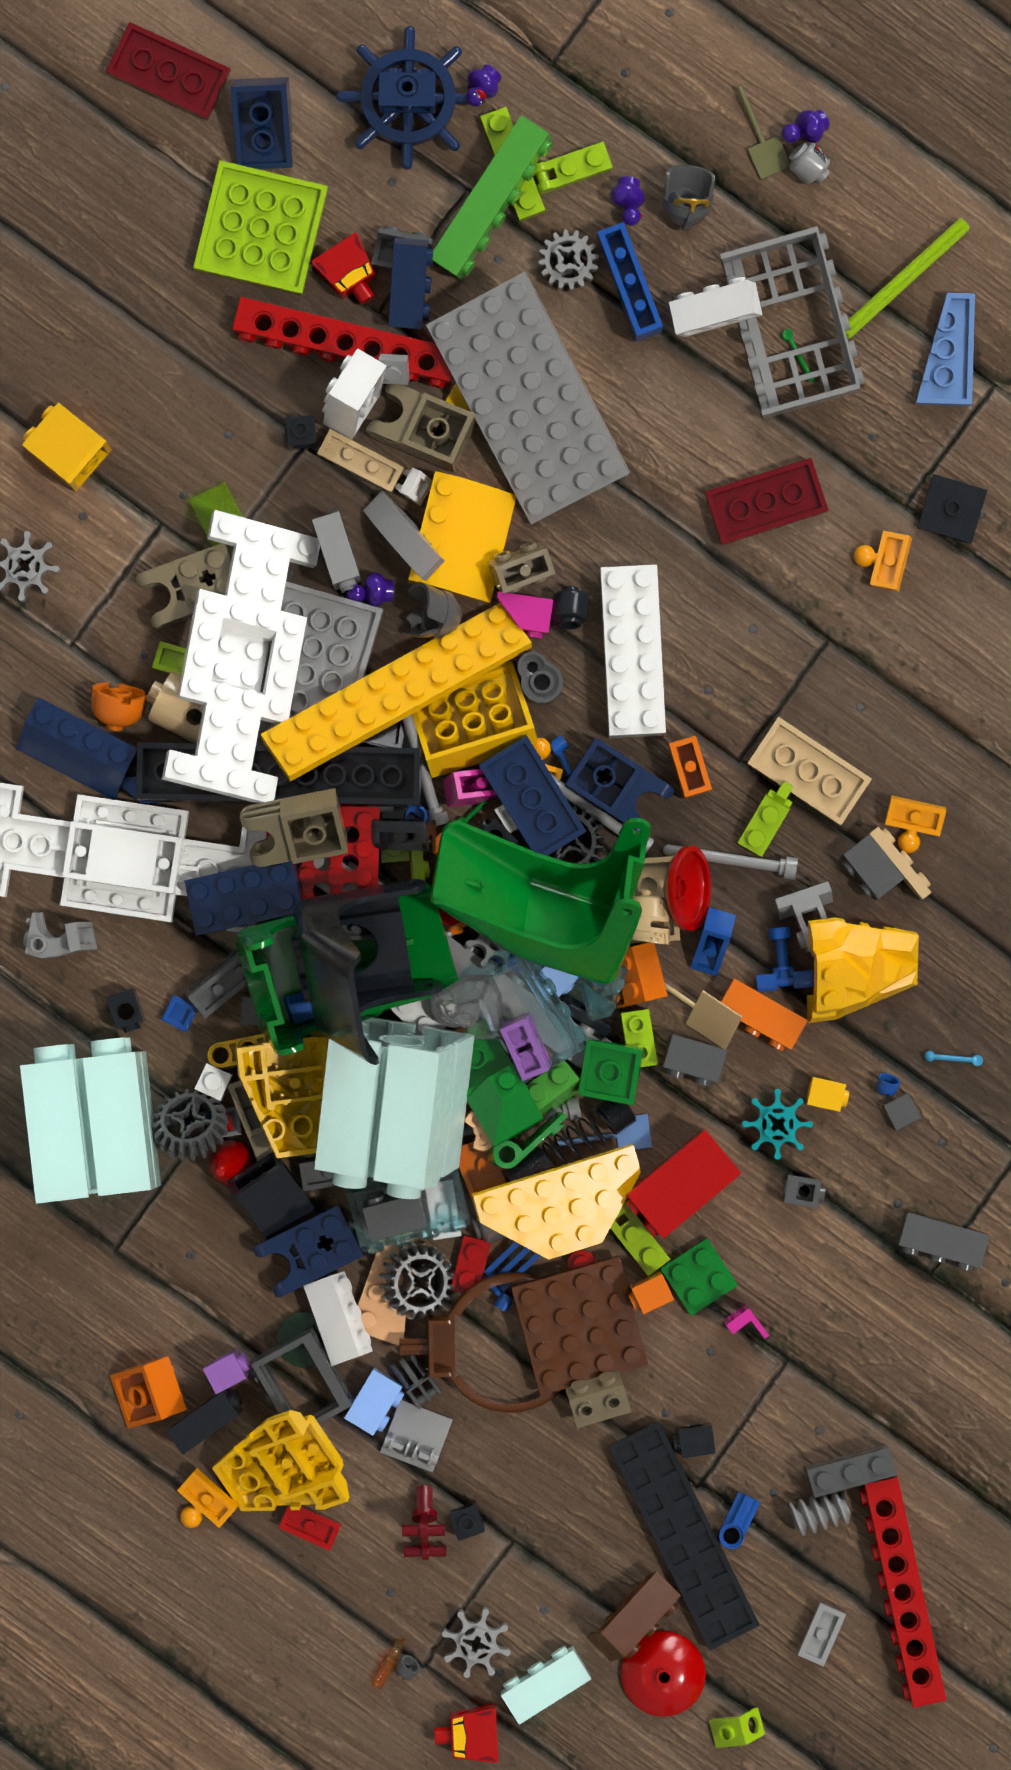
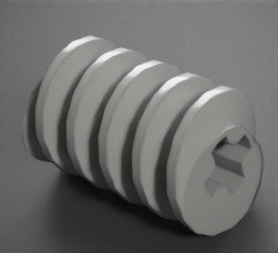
[788,1490,851,1536]

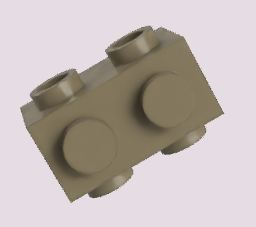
[488,541,556,594]
[566,1370,631,1428]

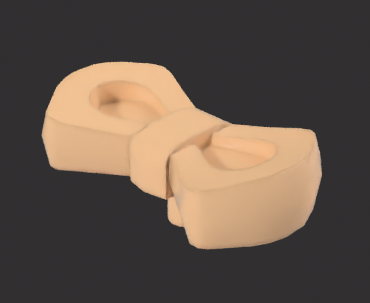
[464,1111,493,1152]

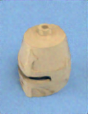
[632,890,670,944]

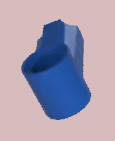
[717,1491,760,1549]

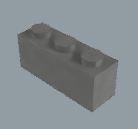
[896,1211,990,1271]
[804,1444,897,1498]

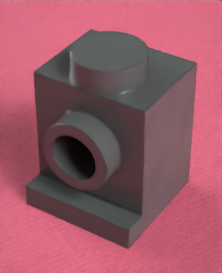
[782,1174,825,1208]

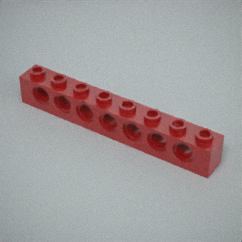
[233,297,453,389]
[859,1476,947,1708]

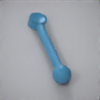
[924,1051,983,1066]

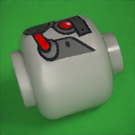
[789,142,830,184]

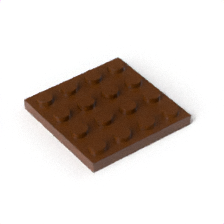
[510,1255,648,1396]

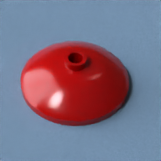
[663,846,711,931]
[621,1630,706,1717]

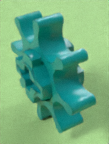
[741,1089,813,1160]

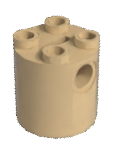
[146,671,203,744]

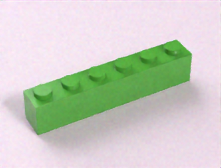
[433,115,553,280]

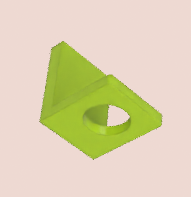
[709,1707,765,1748]

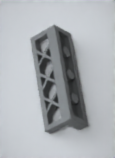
[185,920,272,1019]

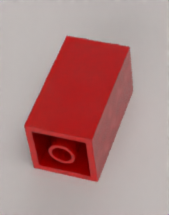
[625,1128,742,1239]

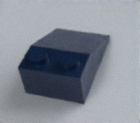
[230,77,293,169]

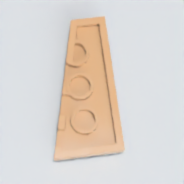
[358,1231,414,1346]

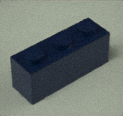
[389,238,433,329]

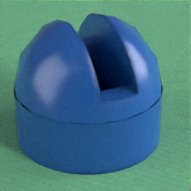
[404,806,428,819]
[876,1073,900,1097]

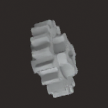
[538,229,599,292]

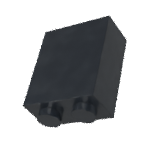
[228,1152,315,1240]
[166,1388,243,1455]

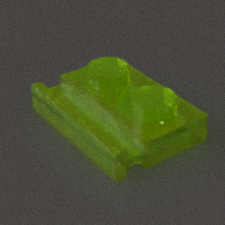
[189,482,243,547]

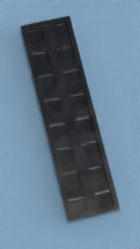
[608,1420,760,1651]

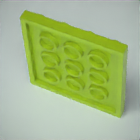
[193,160,328,296]

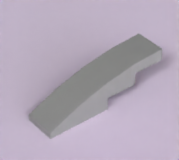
[363,490,445,581]

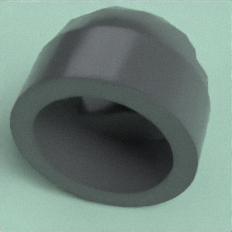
[395,1655,420,1680]

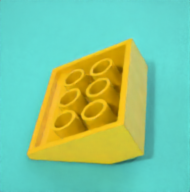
[408,471,517,603]
[412,661,538,778]

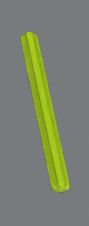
[846,218,970,339]

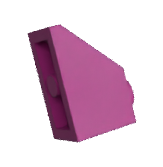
[497,591,553,639]
[443,769,498,808]

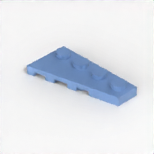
[915,293,975,406]

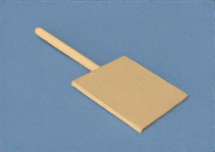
[664,982,743,1050]

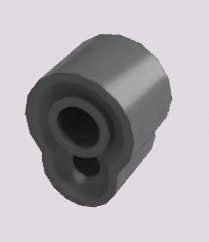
[517,652,563,706]

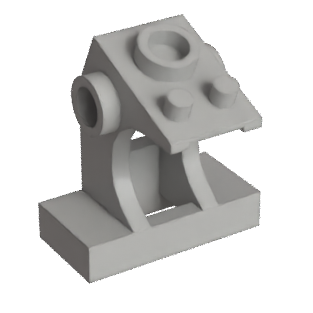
[775,881,833,957]
[23,912,97,958]

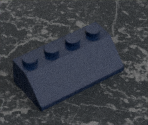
[16,697,137,800]

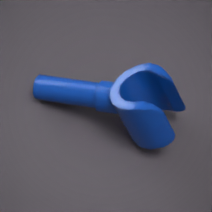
[550,735,571,776]
[482,1275,513,1312]

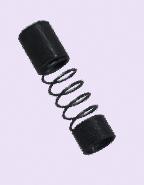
[502,1100,636,1183]

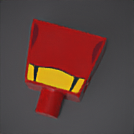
[311,232,375,305]
[434,1703,499,1763]

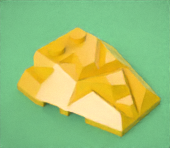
[807,918,919,1023]
[235,1036,329,1158]
[212,1410,349,1511]

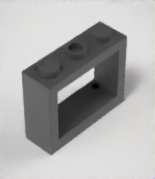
[250,1326,354,1423]

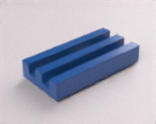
[484,1241,541,1292]

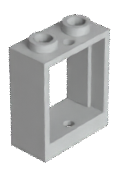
[312,511,362,593]

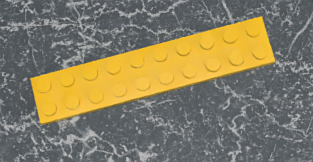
[261,603,532,781]

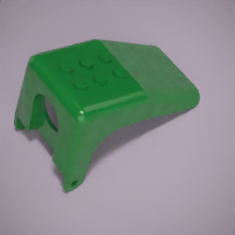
[430,818,651,984]
[235,883,459,1056]

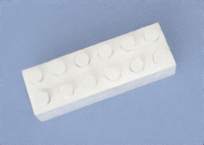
[600,565,666,738]

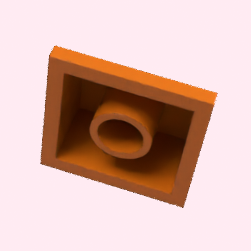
[110,1356,187,1429]

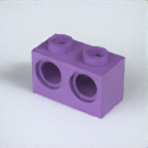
[500,1012,552,1081]
[203,1349,252,1394]

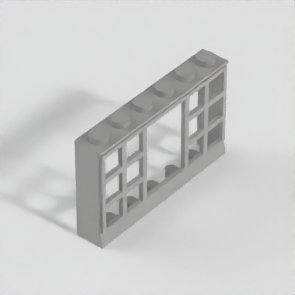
[720,226,865,419]

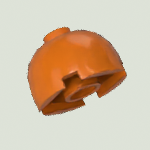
[91,682,147,731]

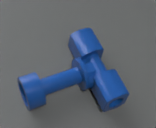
[756,927,814,992]

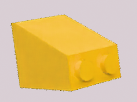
[22,402,112,492]

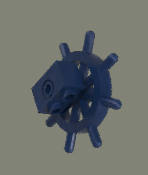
[336,26,470,170]

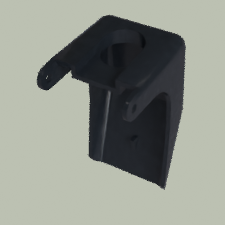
[292,879,443,1065]

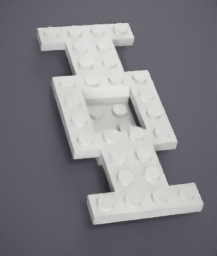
[162,510,320,803]
[0,783,266,933]

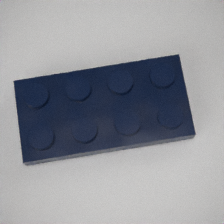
[479,736,587,856]
[184,861,303,936]

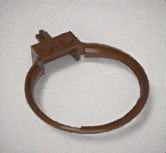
[399,1272,563,1413]

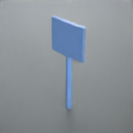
[558,1114,652,1150]

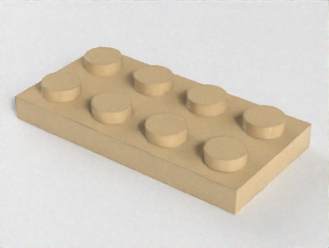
[747,717,872,826]

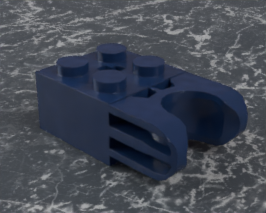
[564,737,675,831]
[252,1204,365,1297]

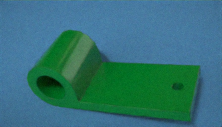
[486,1111,568,1169]

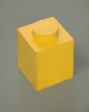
[805,1077,849,1112]

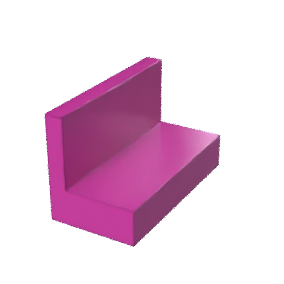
[723,1304,769,1339]

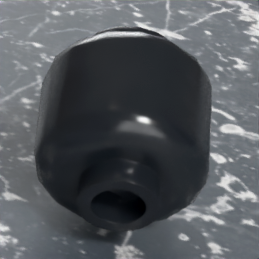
[552,586,588,629]

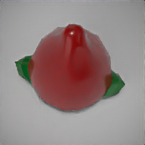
[209,1139,254,1186]

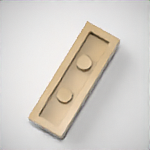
[317,429,404,494]
[868,826,931,900]

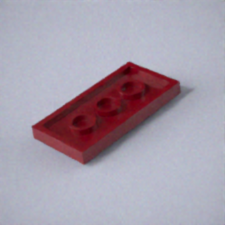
[106,22,231,121]
[705,458,829,546]

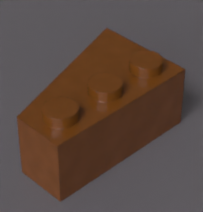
[587,1571,681,1661]

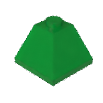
[467,1063,544,1148]

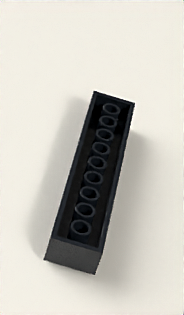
[136,742,422,808]

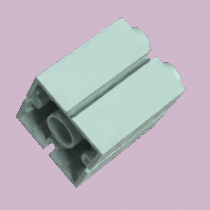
[314,1016,475,1199]
[20,1037,161,1204]

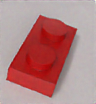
[451,1235,491,1297]
[278,1505,342,1551]

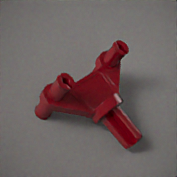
[402,1484,446,1560]

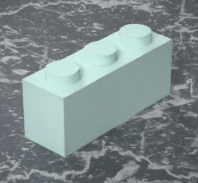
[501,1646,591,1725]

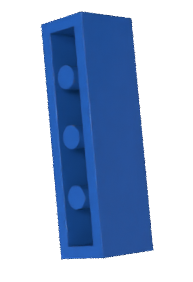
[597,222,663,342]

